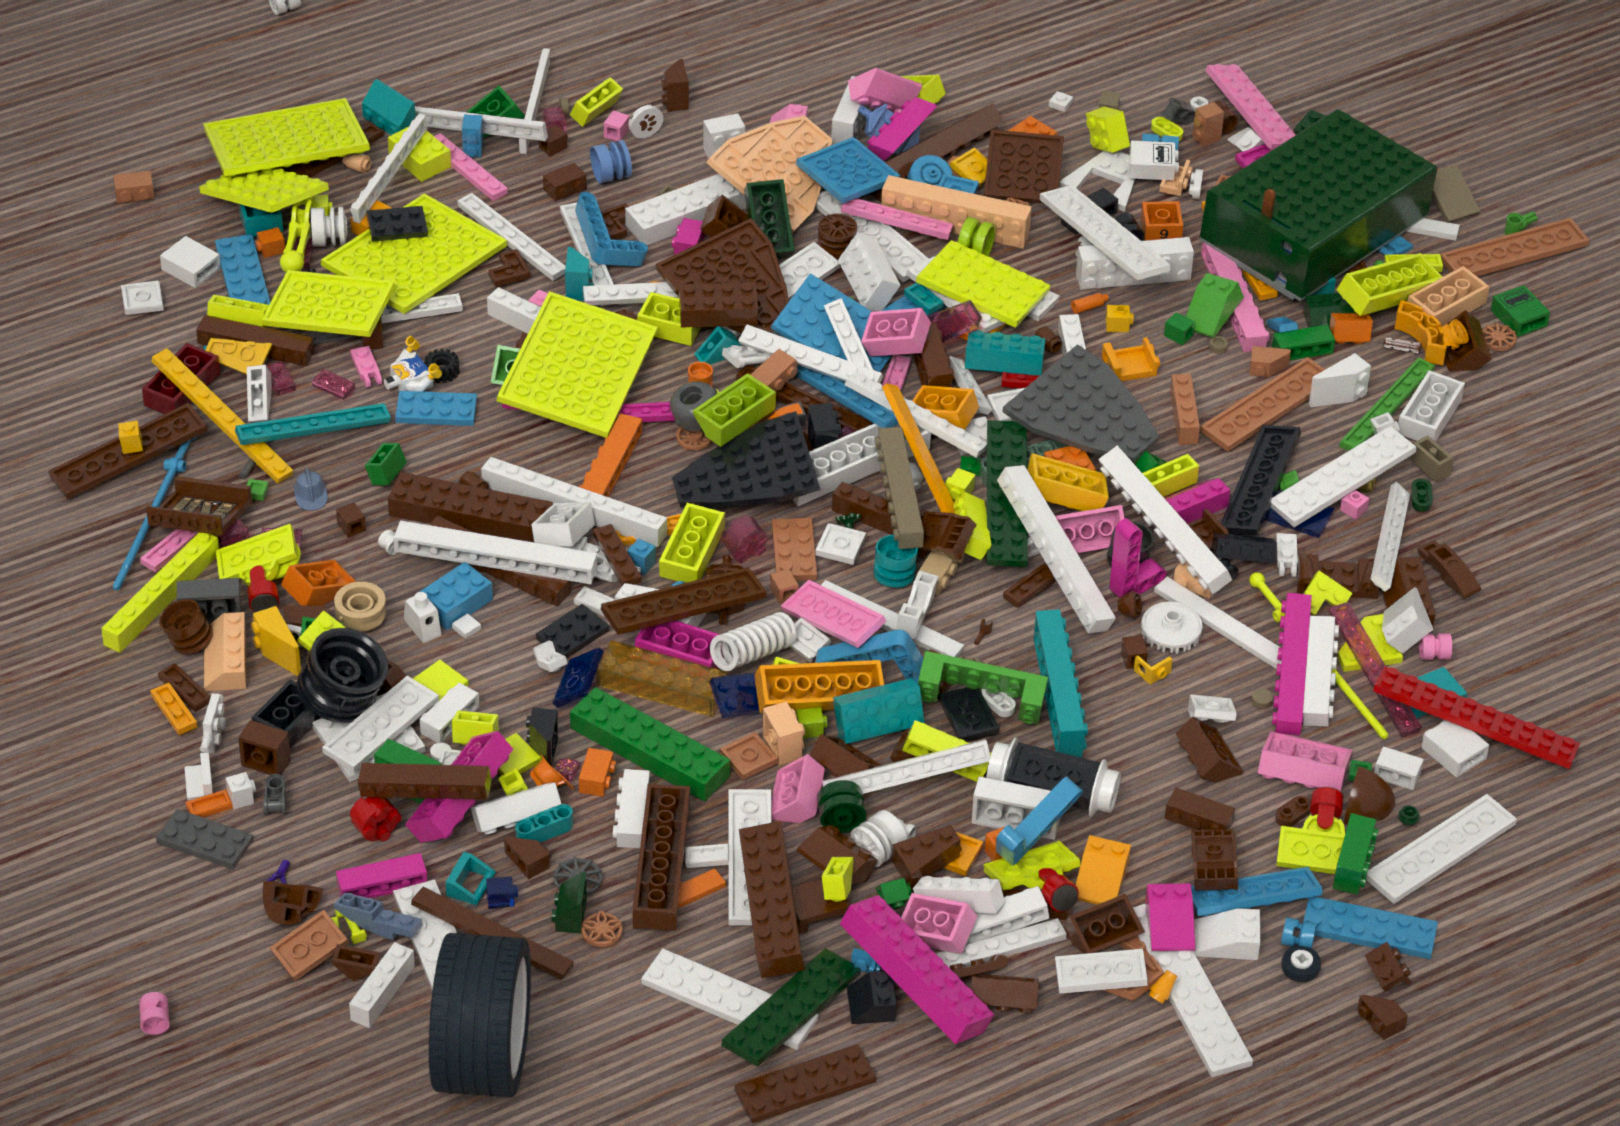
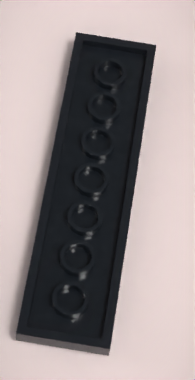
[1221,425,1301,536]

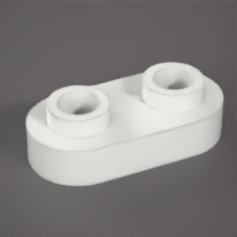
[1189,169,1203,200]
[982,689,1016,717]

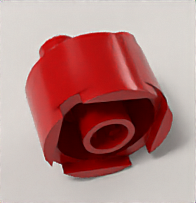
[350,797,402,842]

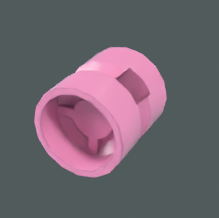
[1419,633,1452,660]
[139,992,169,1035]

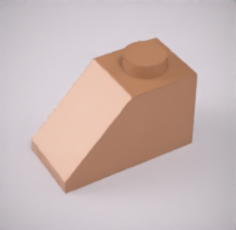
[1249,346,1291,377]

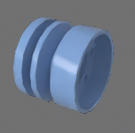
[590,140,632,184]

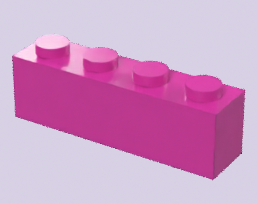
[336,853,427,898]

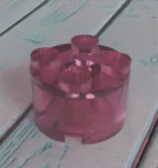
[721,516,767,564]

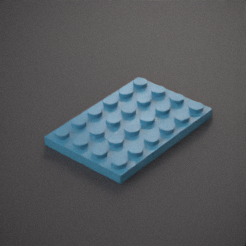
[771,273,892,372]

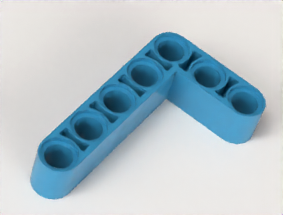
[575,192,648,266]
[815,630,923,684]
[996,776,1083,866]

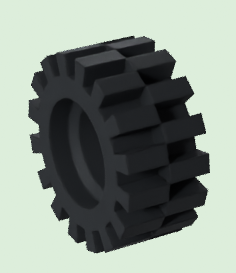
[424,349,459,383]

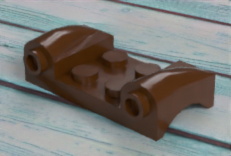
[1297,553,1380,599]

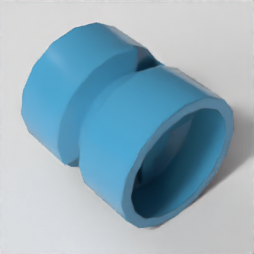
[1281,917,1317,949]

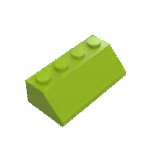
[693,373,776,447]

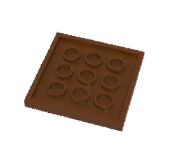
[984,129,1064,203]

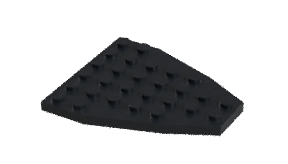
[672,411,821,508]

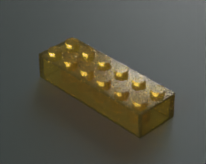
[596,640,727,717]

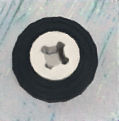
[1281,946,1321,982]

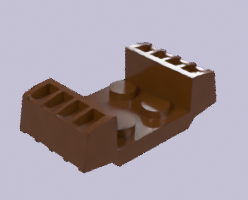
[917,511,977,560]
[1191,828,1238,891]

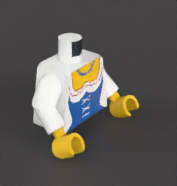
[384,336,442,392]

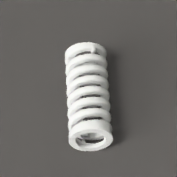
[710,612,797,671]

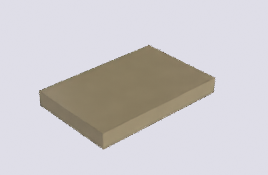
[1432,164,1480,223]

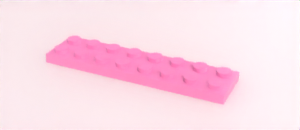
[1206,64,1296,150]

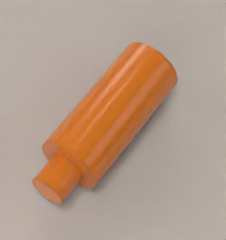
[1071,293,1109,314]

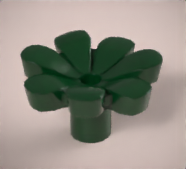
[835,513,861,529]

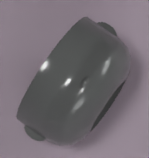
[670,381,718,431]

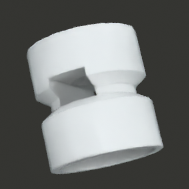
[269,0,301,15]

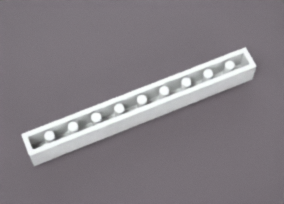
[1098,445,1232,594]
[481,457,667,547]
[997,465,1116,634]
[394,521,597,584]

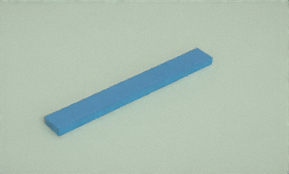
[795,365,899,428]

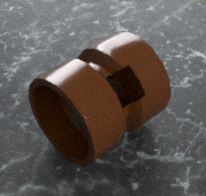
[1215,101,1239,134]

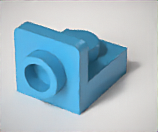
[851,948,882,972]

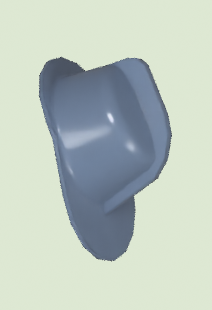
[294,468,328,511]

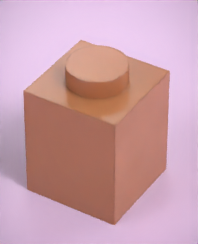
[770,569,798,604]

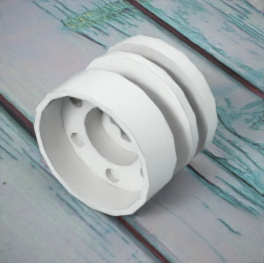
[311,207,348,247]
[851,810,908,867]

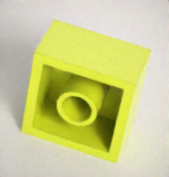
[1086,107,1130,153]

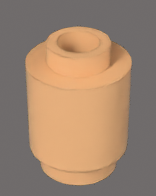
[343,153,371,173]

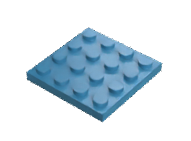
[796,137,900,204]

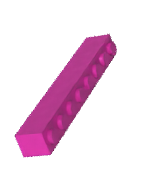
[1272,593,1312,736]

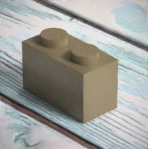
[1410,435,1454,482]

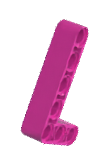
[1109,518,1166,598]

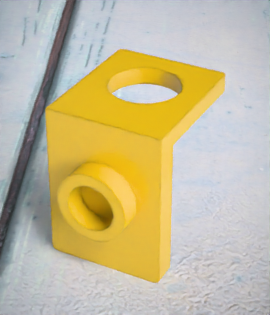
[1134,656,1172,685]

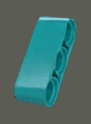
[515,804,573,843]

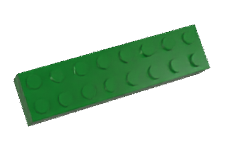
[570,687,730,802]

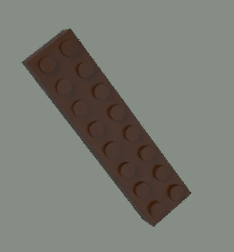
[388,472,553,543]
[633,784,690,931]
[739,821,805,978]

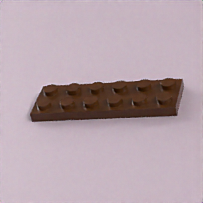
[734,1044,876,1124]

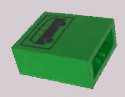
[1491,285,1550,337]

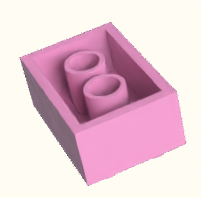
[861,308,931,356]
[901,893,977,954]

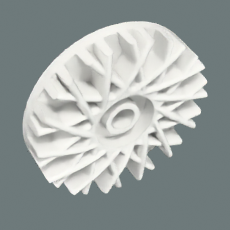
[1141,602,1203,654]

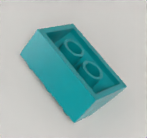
[362,79,416,135]

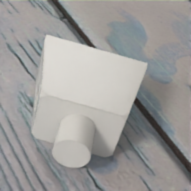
[404,592,441,644]

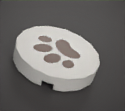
[629,105,663,138]

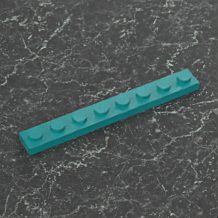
[235,403,391,445]

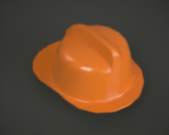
[530,754,575,790]

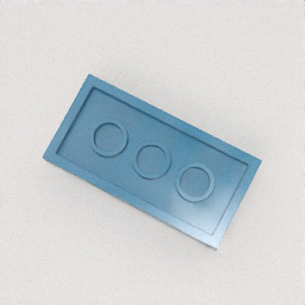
[395,391,477,426]

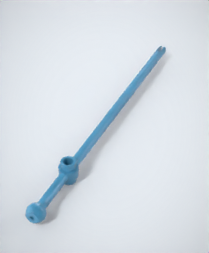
[113,436,198,591]

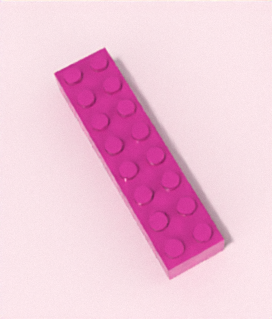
[840,895,995,1044]

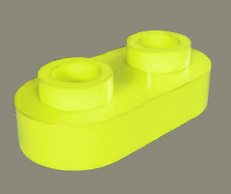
[1151,117,1183,141]

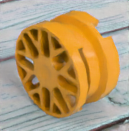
[1440,319,1469,350]

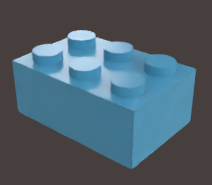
[420,562,493,630]

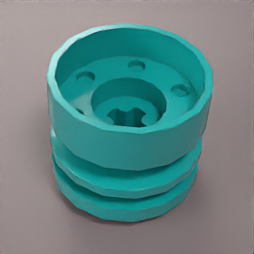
[873,535,918,588]

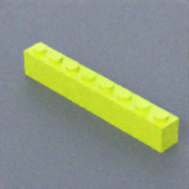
[101,532,219,653]

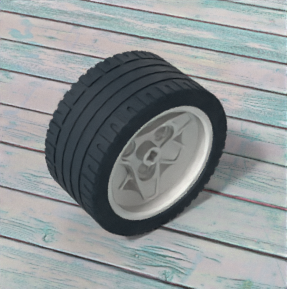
[429,933,531,1098]

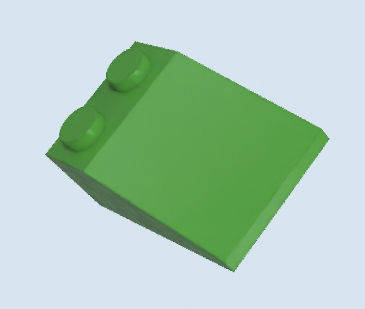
[1186,273,1244,338]

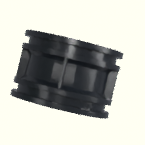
[296,628,389,723]

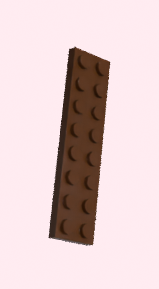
[48,403,208,500]
[601,567,767,635]

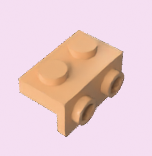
[1159,160,1193,196]

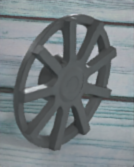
[554,857,602,895]

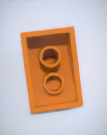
[281,560,356,606]

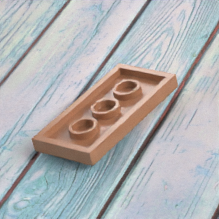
[772,518,817,581]

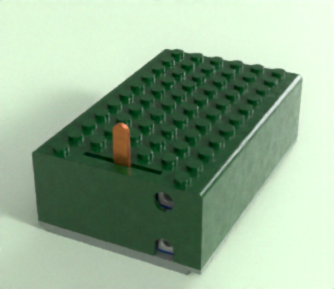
[1199,109,1437,301]

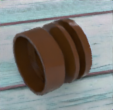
[818,213,857,260]
[159,599,213,655]

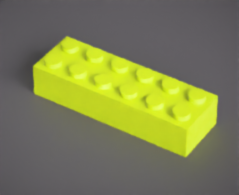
[1336,253,1442,316]

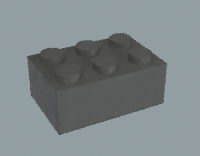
[177,578,242,624]

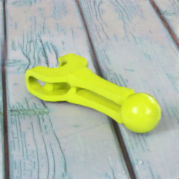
[280,198,312,273]

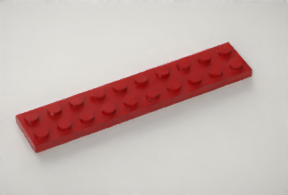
[1373,666,1580,769]

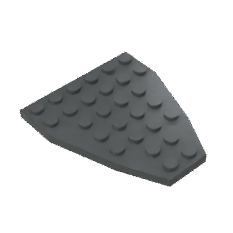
[1002,344,1159,463]

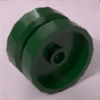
[817,780,867,833]

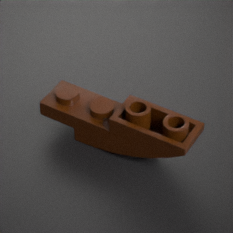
[1418,540,1481,599]

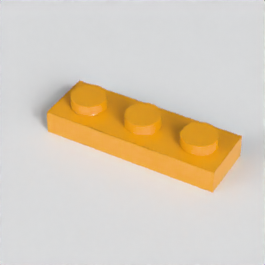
[150,683,198,735]

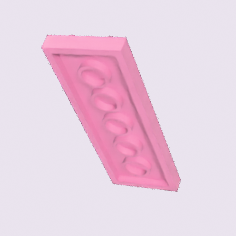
[781,580,886,648]

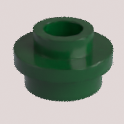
[1398,805,1420,825]

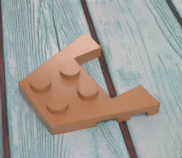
[1103,936,1164,1001]

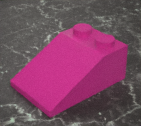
[1145,883,1195,951]

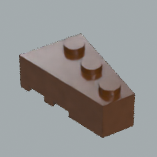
[892,825,961,891]

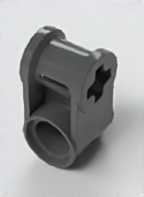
[1161,97,1195,125]
[263,774,286,814]

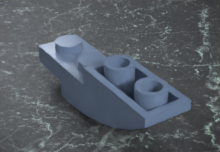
[334,892,422,940]

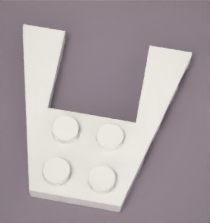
[1059,151,1136,212]

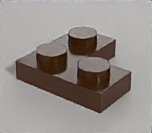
[601,203,629,240]
[488,249,531,287]

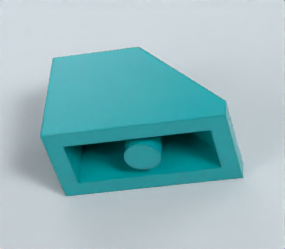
[694,326,741,365]

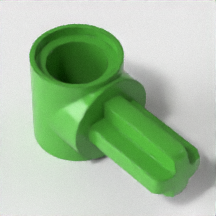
[1504,212,1538,235]

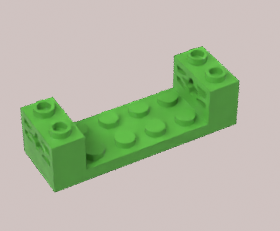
[918,651,1048,724]

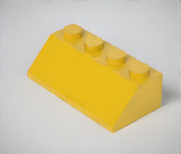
[1027,453,1109,511]

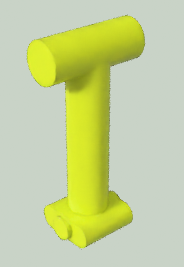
[335,910,367,944]

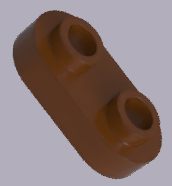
[1275,796,1311,827]

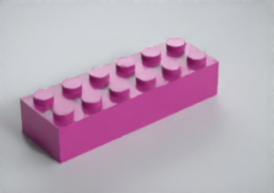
[405,731,513,843]

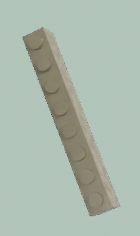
[874,427,924,549]

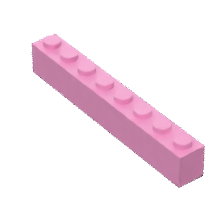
[1201,242,1270,352]

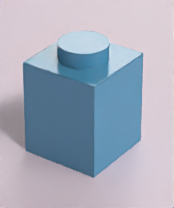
[628,539,656,575]

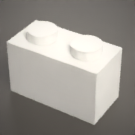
[1374,746,1424,790]

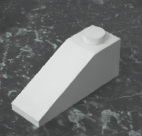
[247,365,272,423]

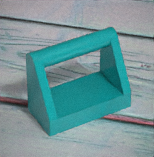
[445,852,496,905]

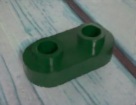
[1411,478,1433,512]

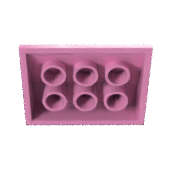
[1258,731,1353,792]

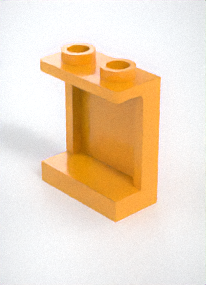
[1101,337,1160,381]

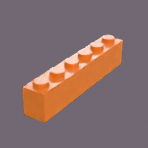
[579,413,642,497]

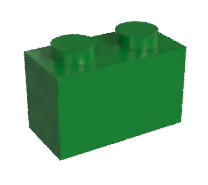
[365,443,407,486]

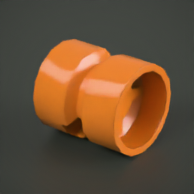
[688,362,713,388]

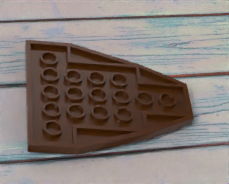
[656,218,789,334]

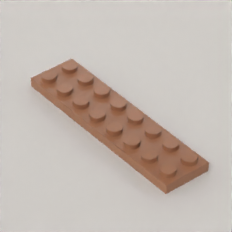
[1440,217,1589,277]
[1200,357,1326,452]

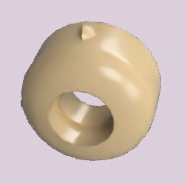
[334,582,386,632]

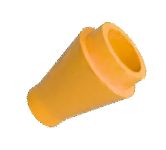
[1148,970,1178,1004]

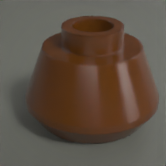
[1117,591,1142,618]

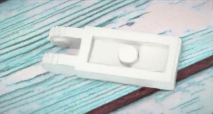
[1276,533,1298,577]

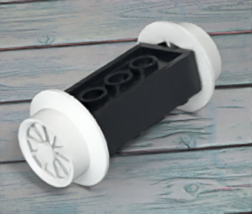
[986,737,1121,817]

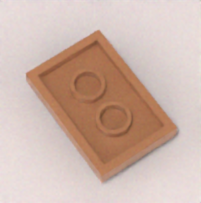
[269,910,349,981]

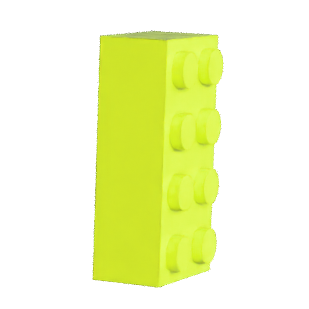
[659,503,725,583]

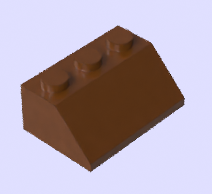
[1444,310,1492,372]
[1176,717,1244,783]
[809,734,883,777]
[796,825,877,884]
[1063,893,1145,954]
[971,974,1039,1013]

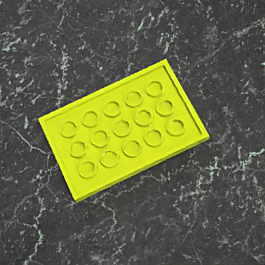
[199,169,329,213]
[916,240,1051,328]
[261,270,396,337]

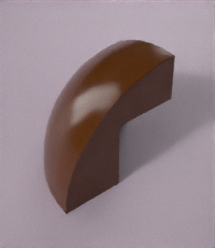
[1343,766,1395,825]
[263,881,323,925]

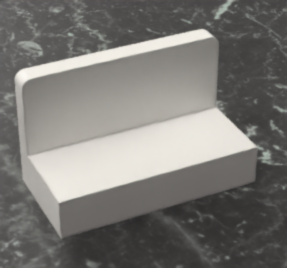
[185,753,213,800]

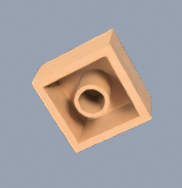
[763,701,805,765]

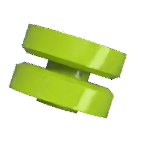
[958,217,996,257]

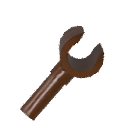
[974,619,993,645]

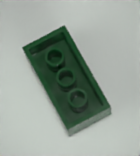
[744,179,795,259]

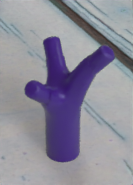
[267,860,290,884]

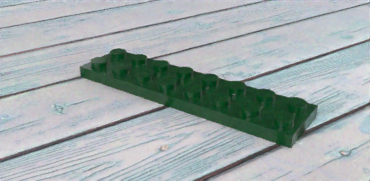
[721,948,861,1067]

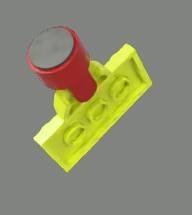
[216,524,298,612]
[1276,787,1345,874]
[983,841,1080,912]

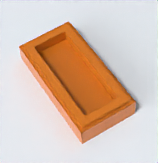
[185,789,233,817]

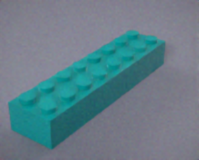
[1033,609,1088,758]

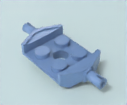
[857,103,920,155]

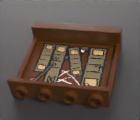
[146,476,252,535]

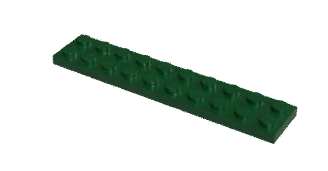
[987,420,1028,567]

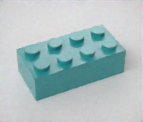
[965,330,1045,375]
[833,678,925,744]

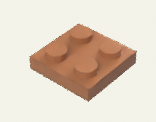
[720,732,778,780]

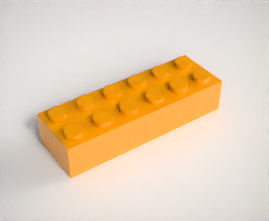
[754,660,884,714]

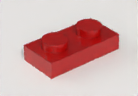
[1001,372,1040,389]

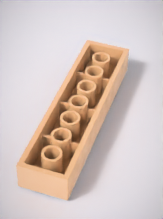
[881,175,1032,249]

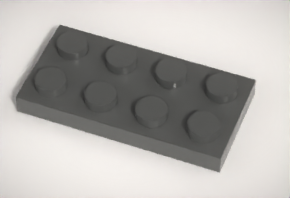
[156,809,253,870]

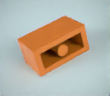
[1329,313,1373,344]
[579,748,617,797]

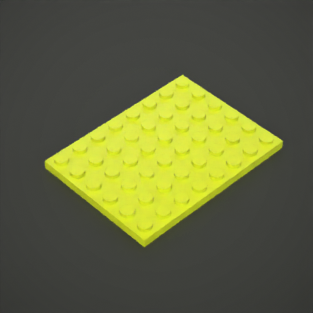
[203,98,370,177]
[321,193,507,314]
[497,291,658,438]

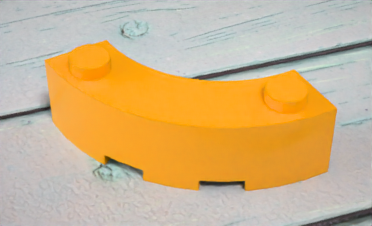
[1394,300,1447,365]

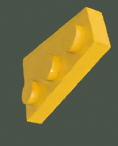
[205,338,273,375]

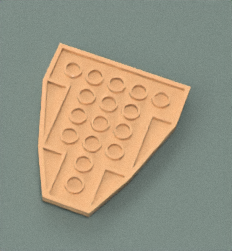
[706,115,832,234]

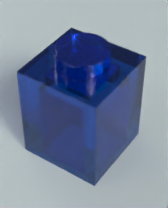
[486,876,518,909]

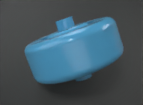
[907,155,953,186]

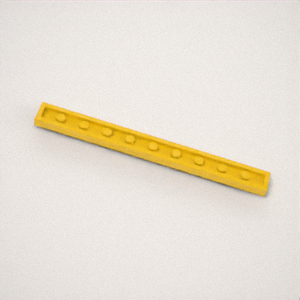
[151,348,293,484]

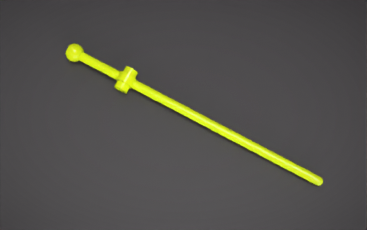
[1249,572,1388,739]

